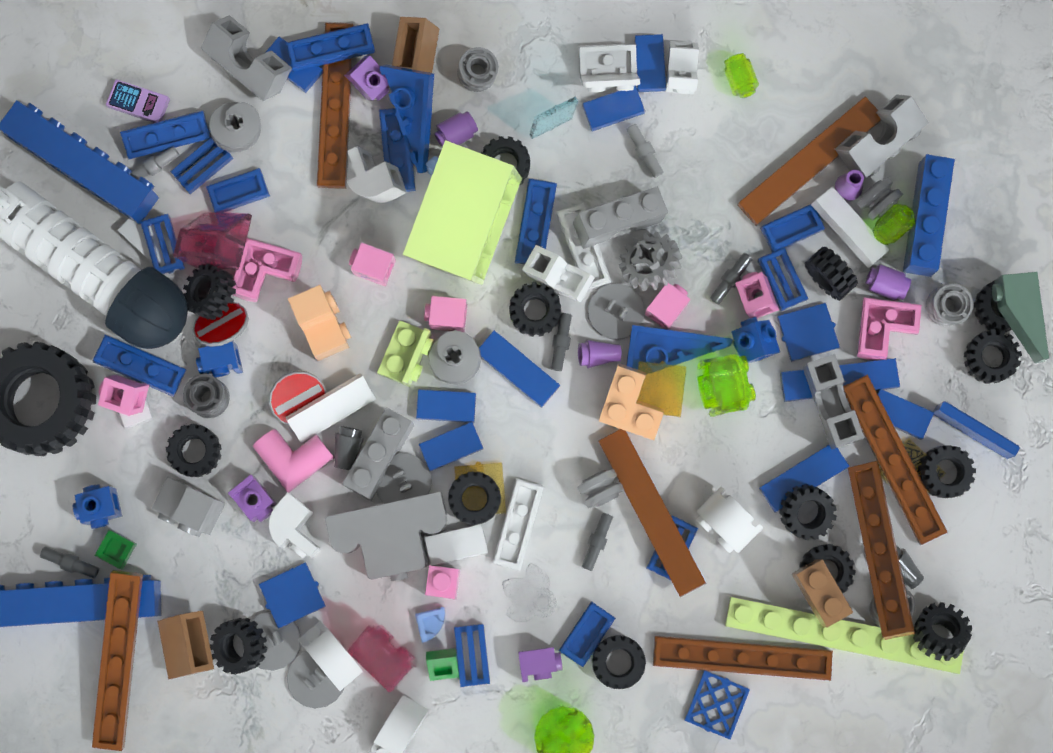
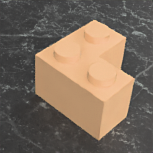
[288,285,351,361]
[599,363,664,440]

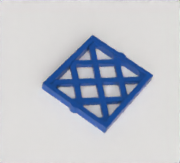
[685,670,750,740]

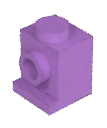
[228,475,277,522]
[518,647,563,683]

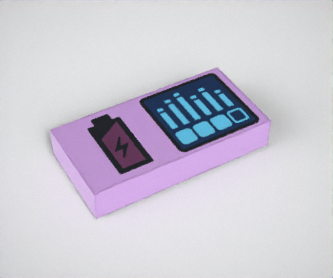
[106,79,170,123]

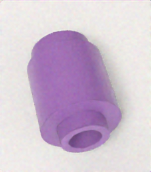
[434,111,478,147]
[865,264,911,300]

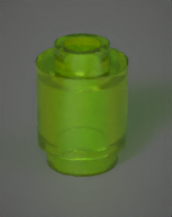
[724,53,759,98]
[873,204,915,245]

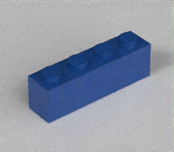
[903,154,955,277]

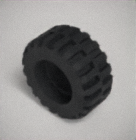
[0,342,96,456]

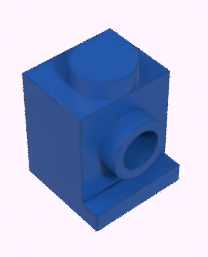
[196,341,243,378]

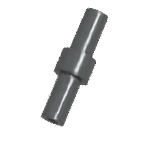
[710,253,753,305]
[551,313,572,371]
[582,513,613,571]
[40,547,99,579]

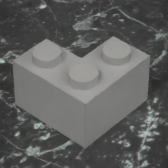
[152,477,225,537]

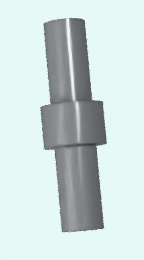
[626,124,664,178]
[130,146,180,180]

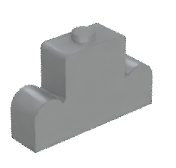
[325,492,447,581]

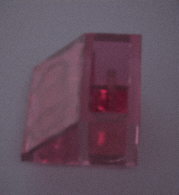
[173,212,252,270]
[347,625,417,693]

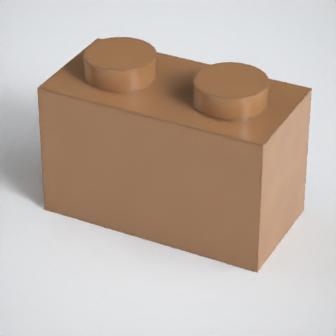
[392,17,440,73]
[792,559,853,628]
[157,611,214,680]

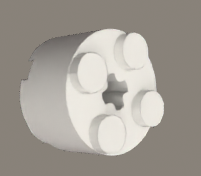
[696,486,763,553]

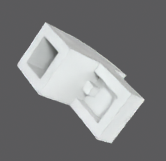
[666,41,699,94]
[347,146,407,203]
[522,245,594,303]
[269,492,321,558]
[298,620,363,691]
[369,694,429,753]

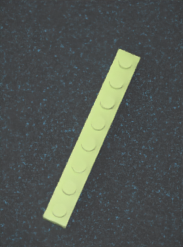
[725,597,964,674]

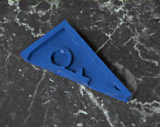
[380,65,435,173]
[626,325,733,374]

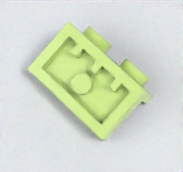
[377,320,434,387]

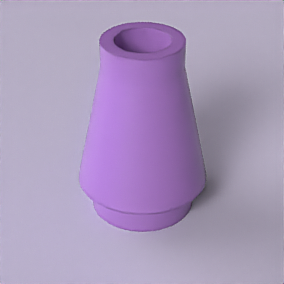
[835,170,864,201]
[578,340,622,368]

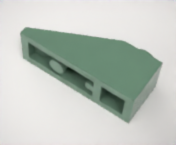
[992,272,1049,363]

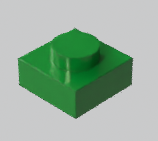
[94,530,137,570]
[426,648,459,681]

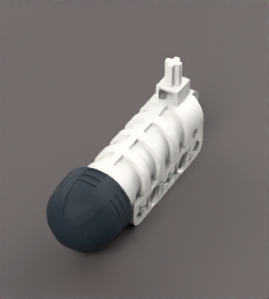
[0,182,188,349]

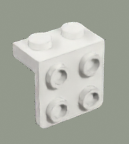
[579,43,640,92]

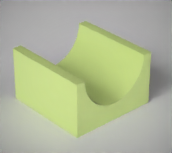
[403,140,522,285]

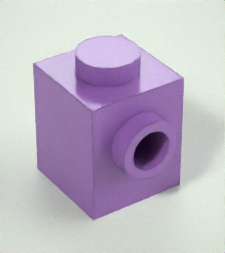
[344,55,390,101]

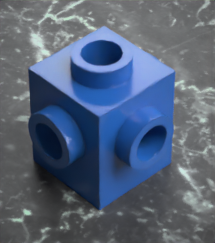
[731,317,780,364]
[73,484,123,529]

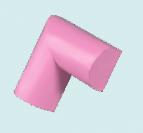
[232,238,302,302]
[857,298,922,360]
[253,429,335,493]

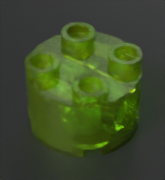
[697,354,756,417]
[534,705,594,753]

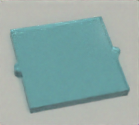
[529,96,578,139]

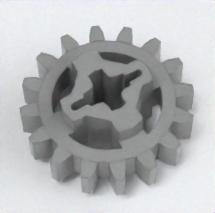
[619,232,682,291]

